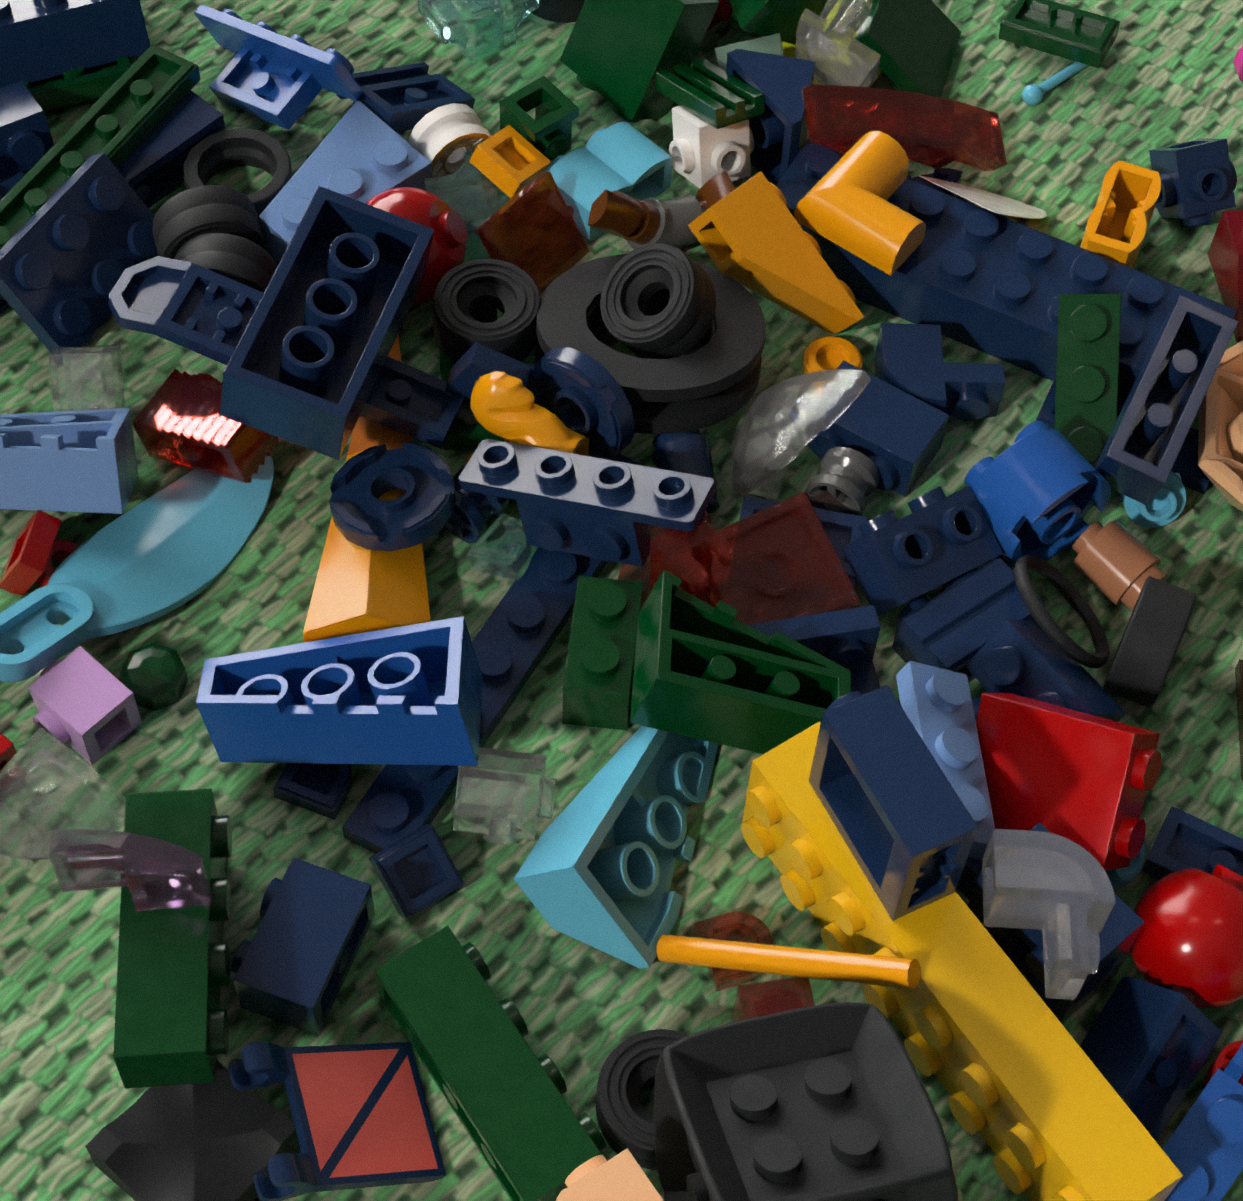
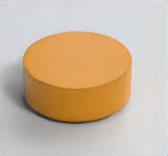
[802,336,863,390]

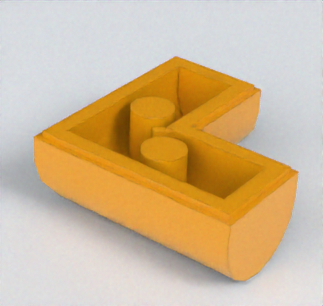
[794,131,926,276]

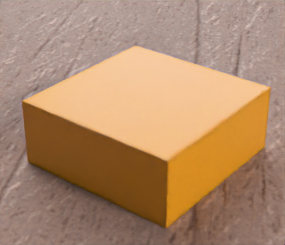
[469,125,551,199]

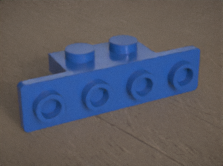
[194,4,364,130]

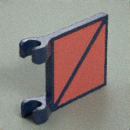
[228,1041,446,1201]

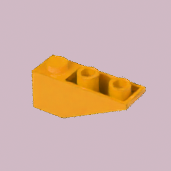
[688,171,864,335]

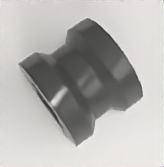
[804,447,880,516]

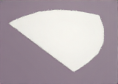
[919,176,1047,219]

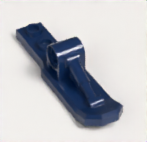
[108,256,466,450]

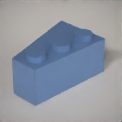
[259,100,433,266]
[0,407,138,514]

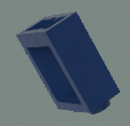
[809,685,978,921]

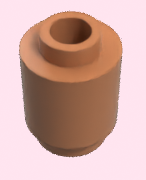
[1072,520,1168,611]

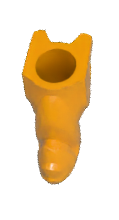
[466,371,589,463]

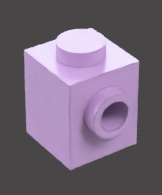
[29,646,142,765]

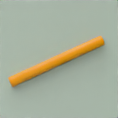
[656,934,921,989]

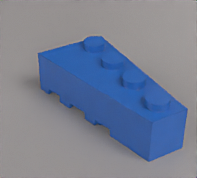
[196,616,483,766]

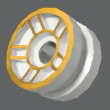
[408,103,492,194]

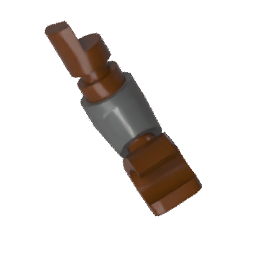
[588,171,736,249]

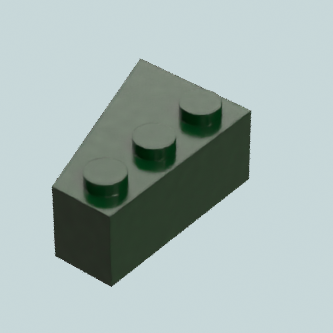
[630,570,851,754]

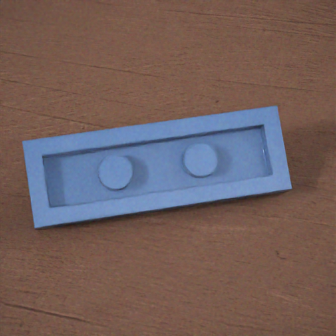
[896,661,998,860]

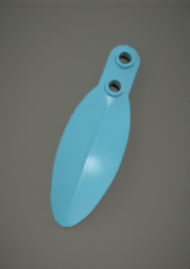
[0,444,274,682]

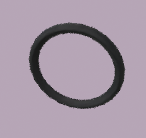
[1014,555,1110,668]

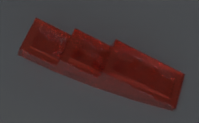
[802,84,1007,171]

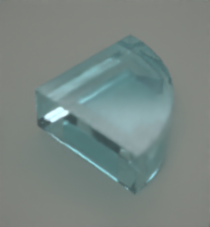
[466,513,532,580]

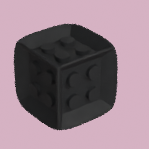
[654,1002,958,1201]

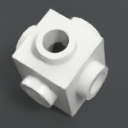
[669,106,754,189]

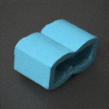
[543,121,673,241]

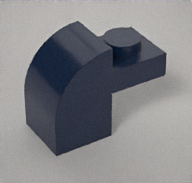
[874,323,1005,421]

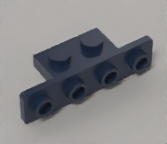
[459,439,715,567]

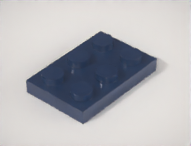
[0,153,158,360]

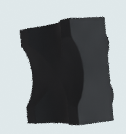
[85,1059,300,1201]

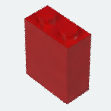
[976,693,1162,871]

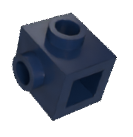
[1149,139,1237,226]

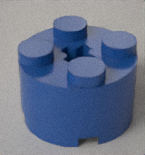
[964,420,1111,568]

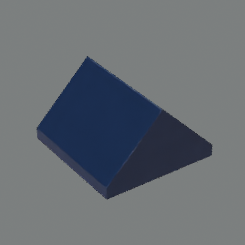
[726,49,816,186]

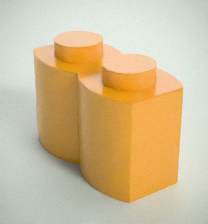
[1080,160,1161,269]

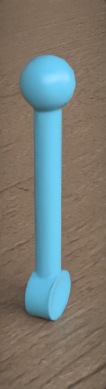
[1022,62,1089,106]

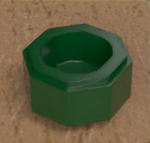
[119,643,188,711]

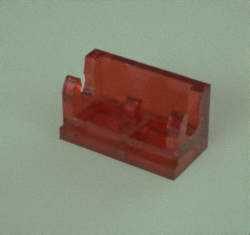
[650,511,732,607]

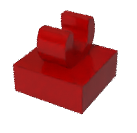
[0,510,78,595]

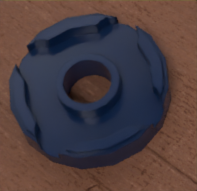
[526,347,635,459]
[329,442,457,551]

